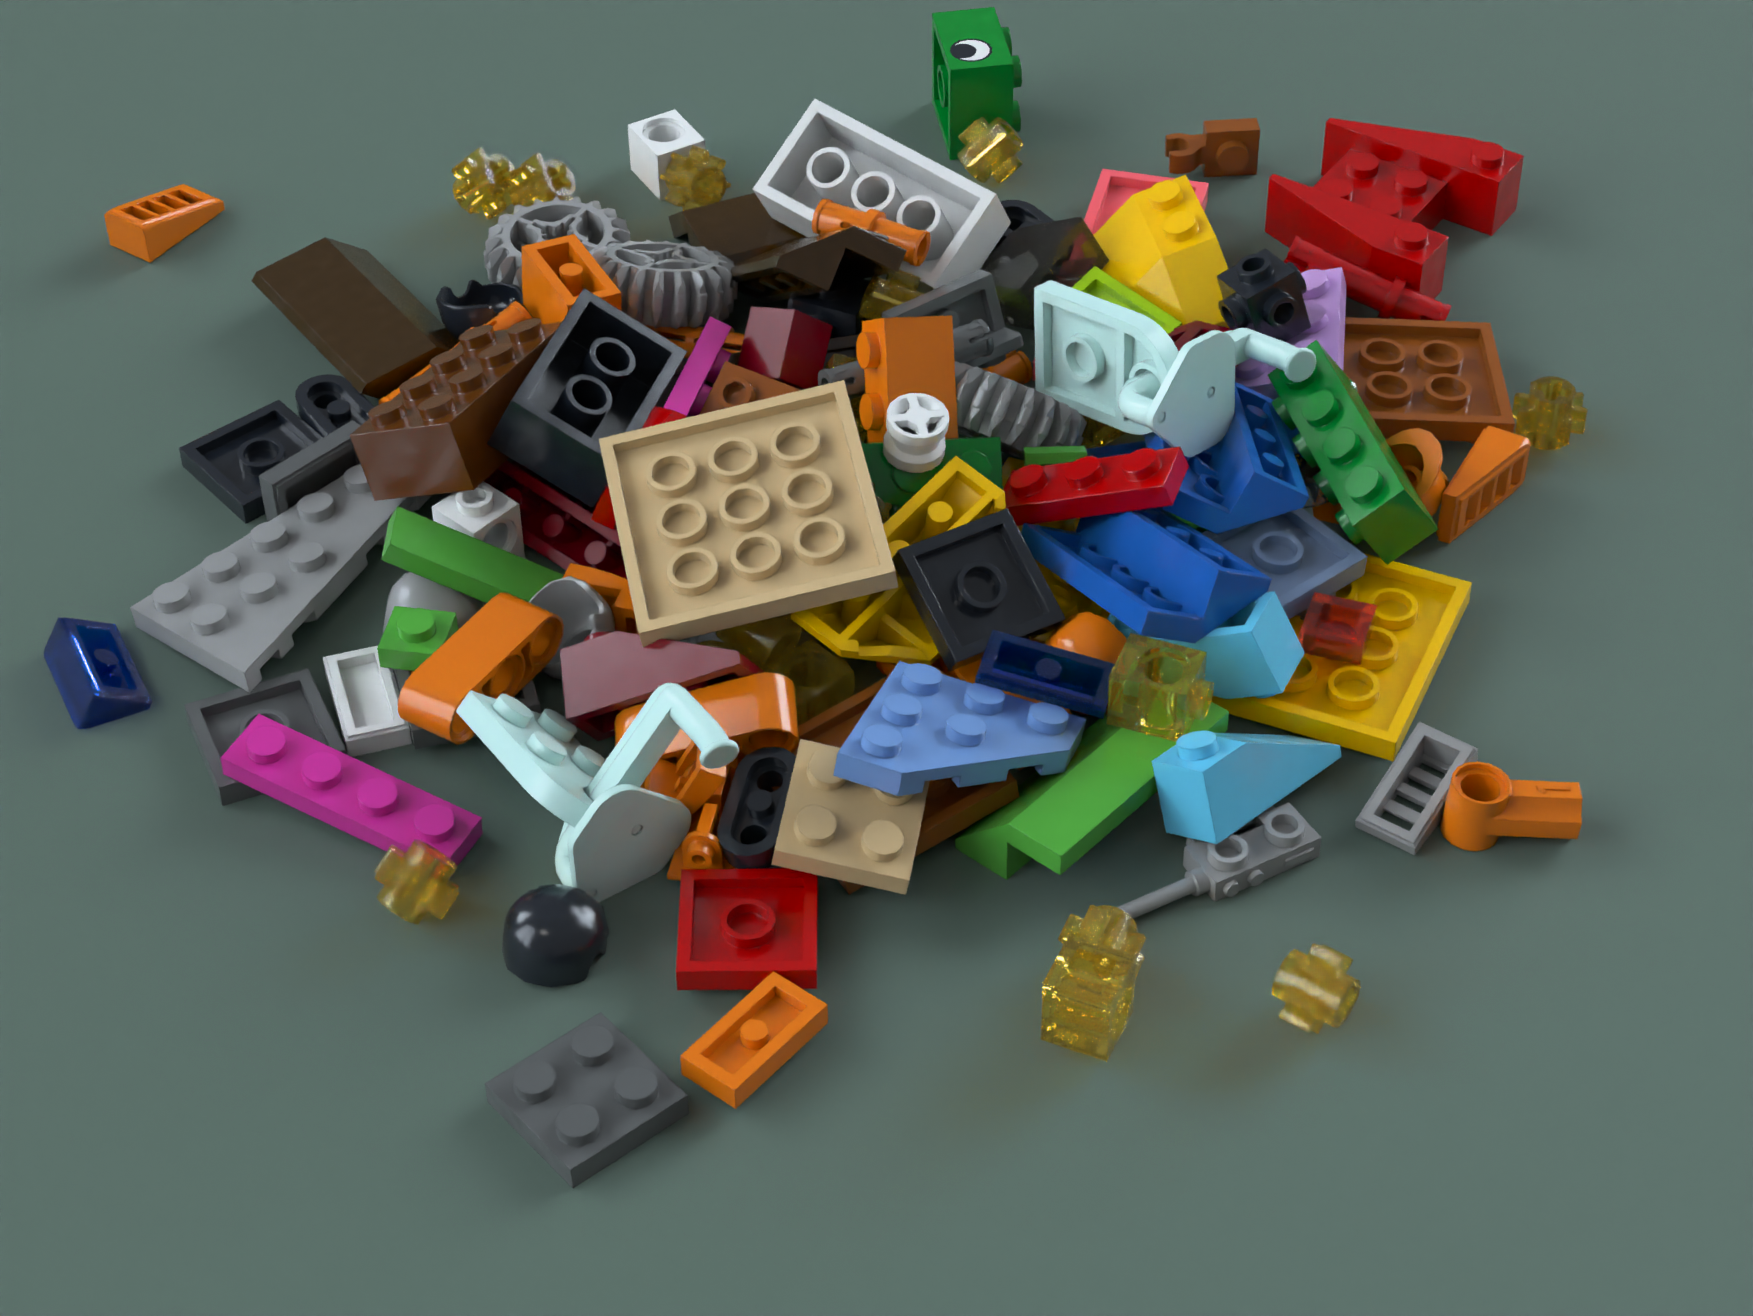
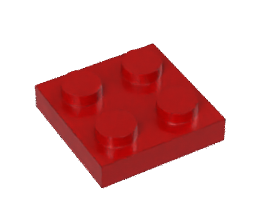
[676,868,818,990]

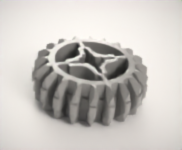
[484,195,631,291]
[591,239,738,330]
[955,361,1087,459]

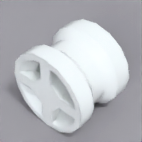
[883,393,949,473]

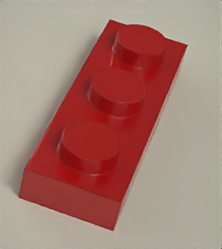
[1003,446,1189,526]

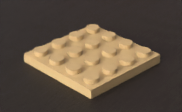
[599,380,898,647]

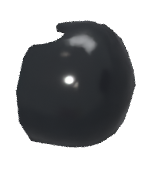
[436,280,529,341]
[502,884,609,987]

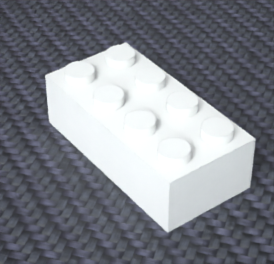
[752,98,1011,297]

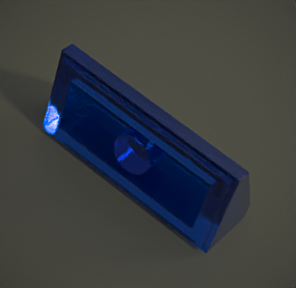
[44,617,152,729]
[975,630,1119,718]

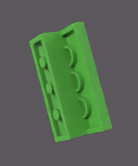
[955,682,1229,880]

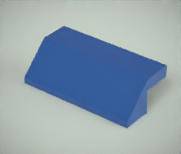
[1143,382,1309,534]
[1021,507,1272,644]

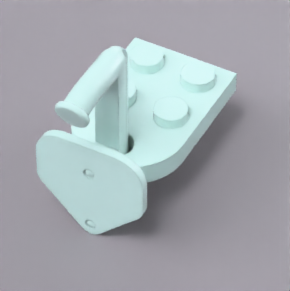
[1034,280,1317,457]
[456,683,739,902]

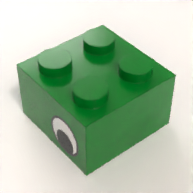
[932,7,1022,160]

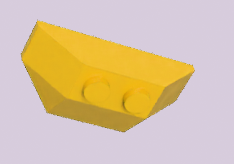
[1088,175,1229,328]
[791,456,1006,666]

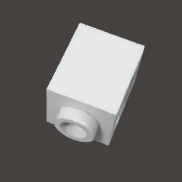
[628,109,707,201]
[432,481,525,559]

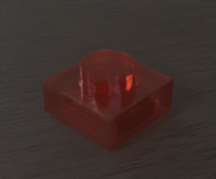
[1299,592,1377,665]

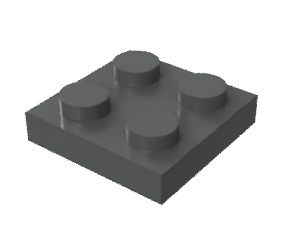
[485,1012,689,1188]

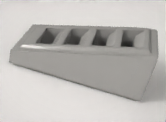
[1355,722,1478,855]

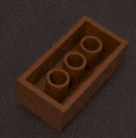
[349,318,562,501]

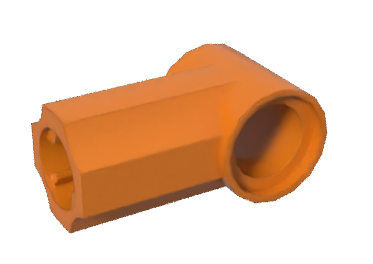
[1440,761,1583,851]

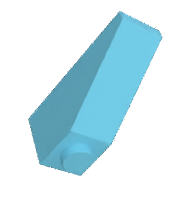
[1107,591,1305,699]
[1152,730,1342,844]

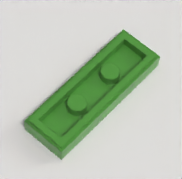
[381,506,564,603]

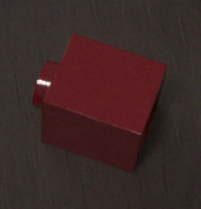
[738,306,832,390]

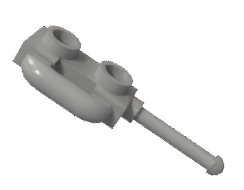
[1093,802,1321,933]

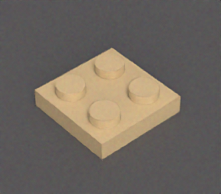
[771,739,930,895]

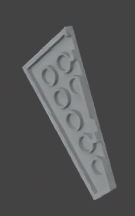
[130,464,433,693]

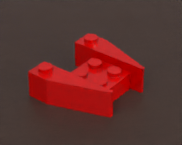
[1265,118,1524,299]

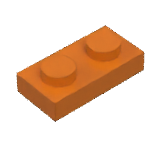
[680,971,828,1109]

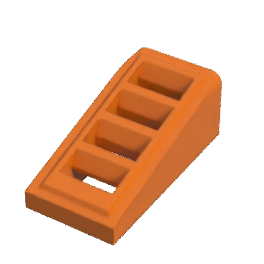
[104,184,225,263]
[1436,425,1531,544]

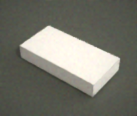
[322,646,412,757]

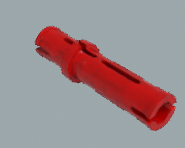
[1284,235,1452,321]

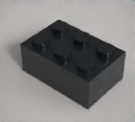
[487,288,687,508]

